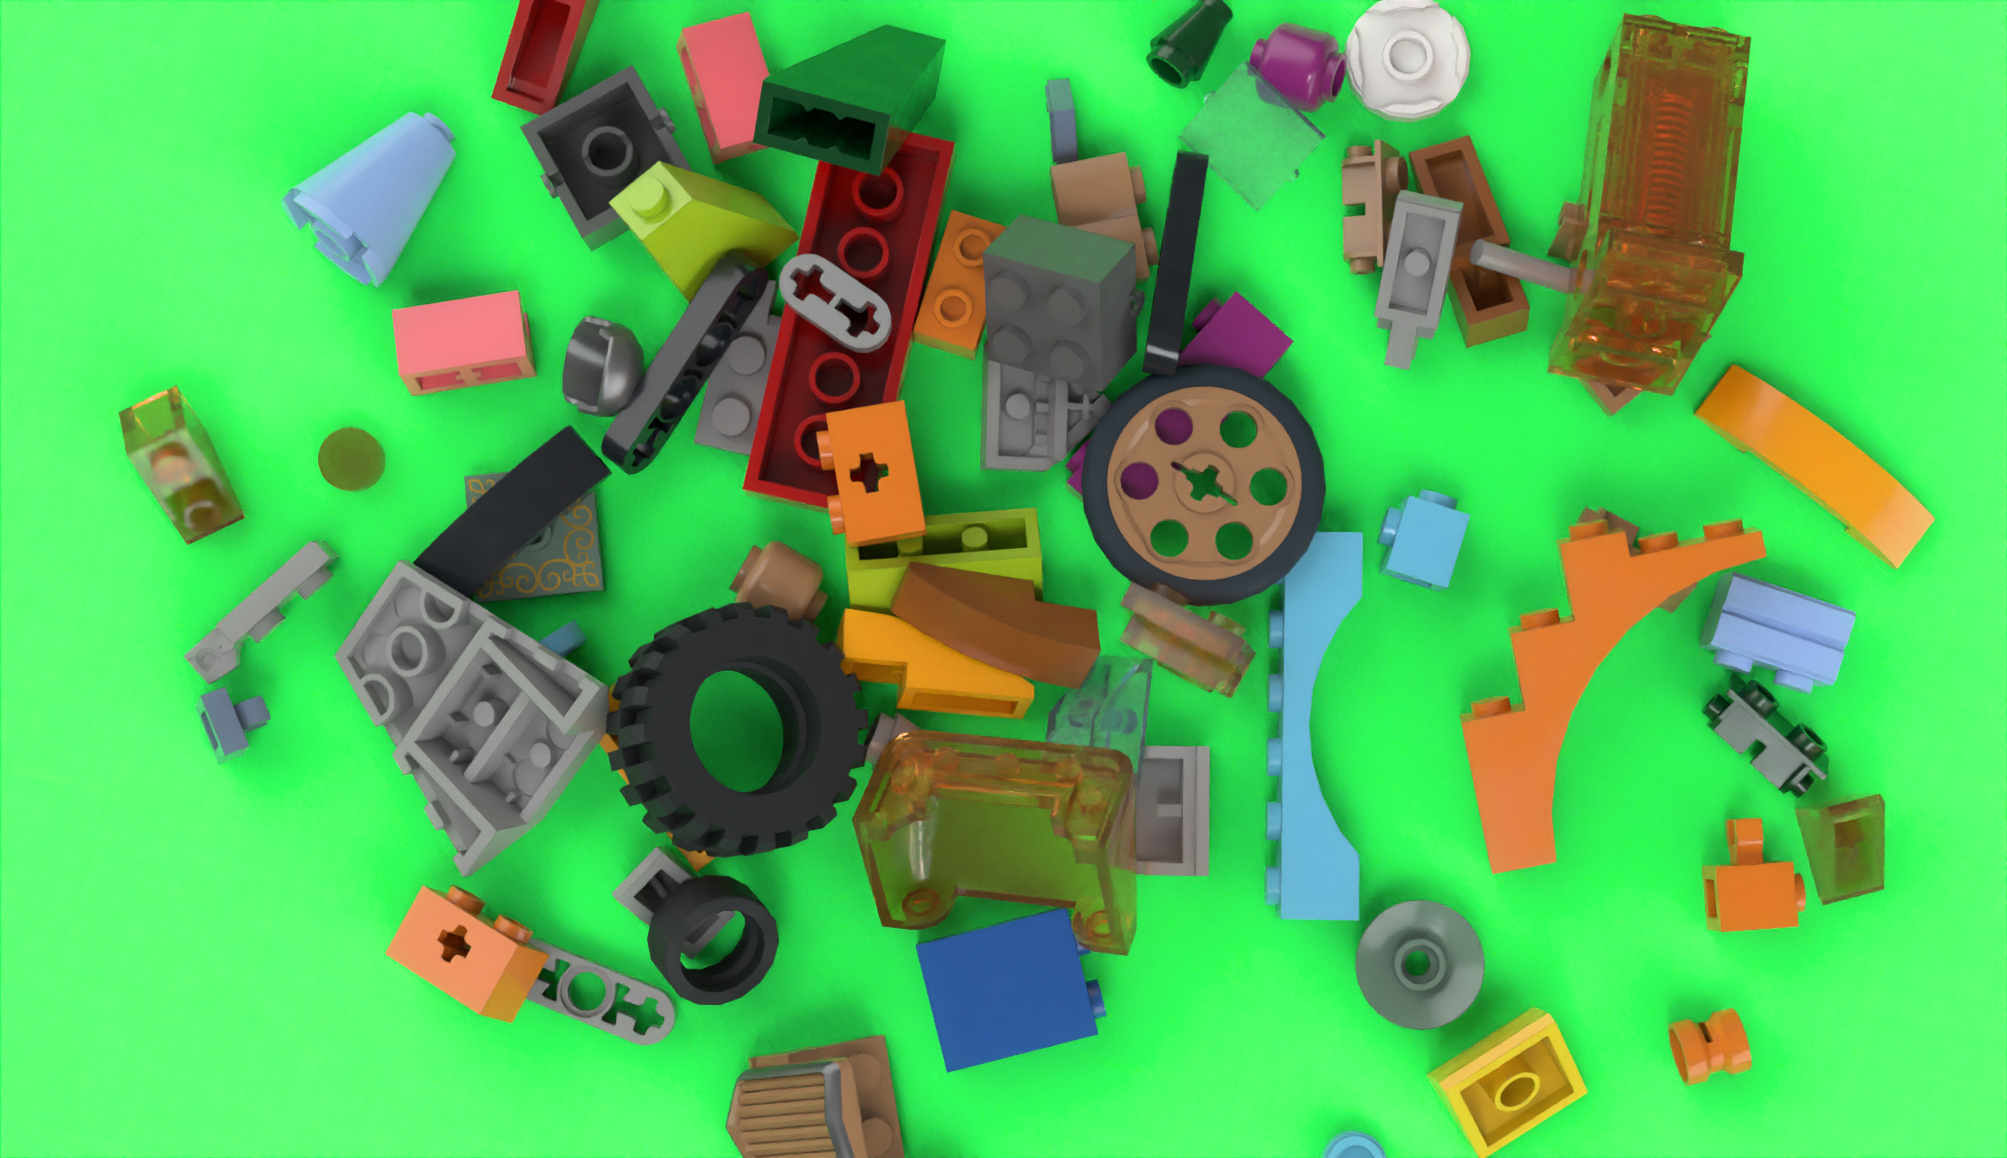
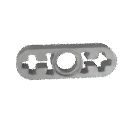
[526,937,678,1045]

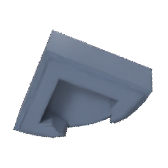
[1045,78,1078,165]

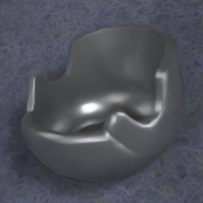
[562,316,645,417]

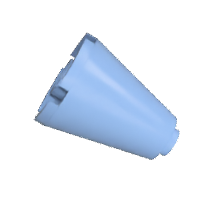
[281,112,456,288]

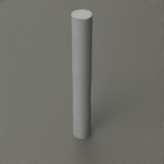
[1470,239,1645,316]

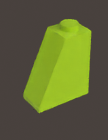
[609,161,800,304]

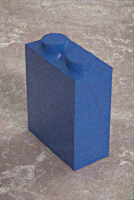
[916,905,1107,1073]

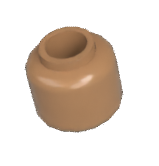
[729,541,829,623]

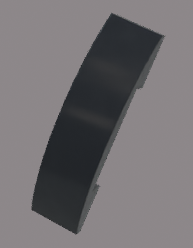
[413,425,613,601]

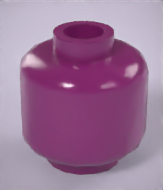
[1249,22,1347,113]

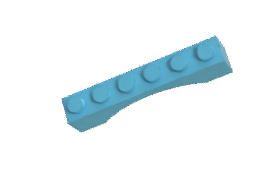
[1264,532,1363,921]

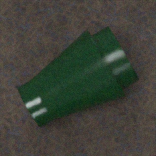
[1146,0,1233,89]

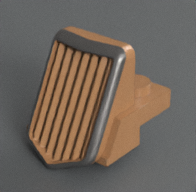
[725,1035,905,1158]

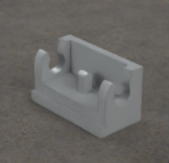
[1135,746,1210,876]

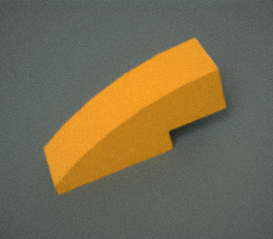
[836,608,1034,719]

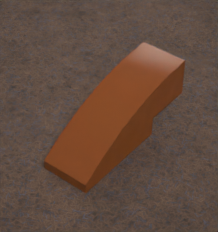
[1409,135,1530,348]
[891,561,1101,690]

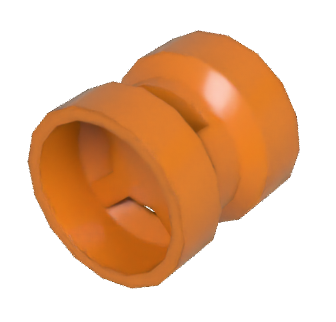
[1668,1008,1752,1086]

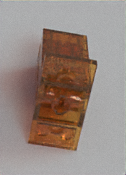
[1547,13,1751,396]

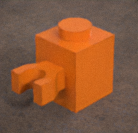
[1702,818,1806,932]

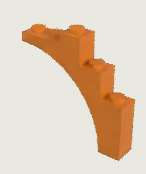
[1459,518,1767,874]

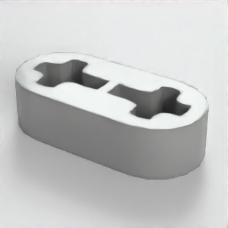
[779,254,892,353]

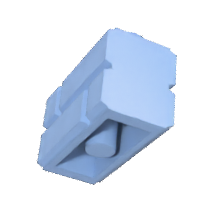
[1699,571,1856,694]

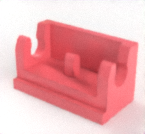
[676,12,769,165]
[392,290,537,396]

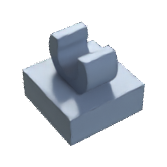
[195,687,271,765]

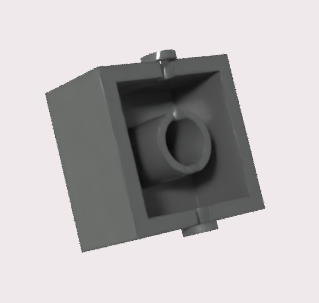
[520,65,693,251]
[983,214,1145,392]

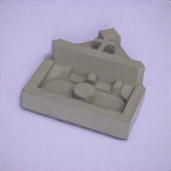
[980,342,1112,472]

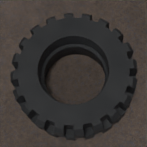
[606,602,869,858]

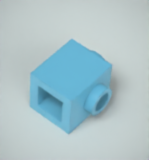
[1377,490,1470,592]

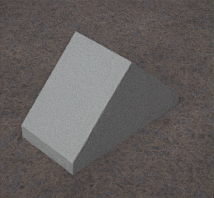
[611,845,736,960]

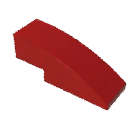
[491,0,600,116]

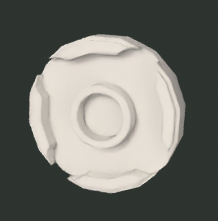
[1345,0,1471,123]

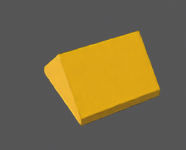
[1426,1007,1588,1158]

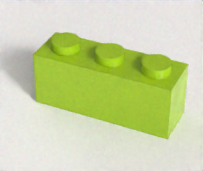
[844,507,1043,617]

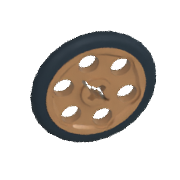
[1081,363,1326,607]

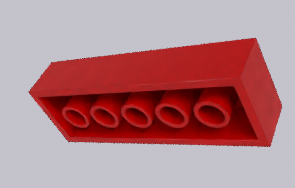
[742,132,956,515]

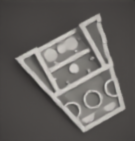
[334,560,609,877]

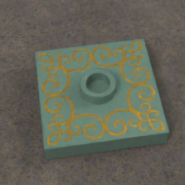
[464,472,606,604]

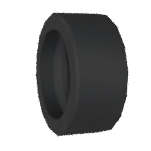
[647,875,779,1005]

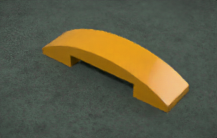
[1693,364,1935,569]

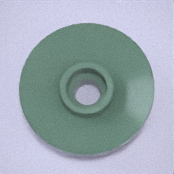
[1355,900,1485,1030]

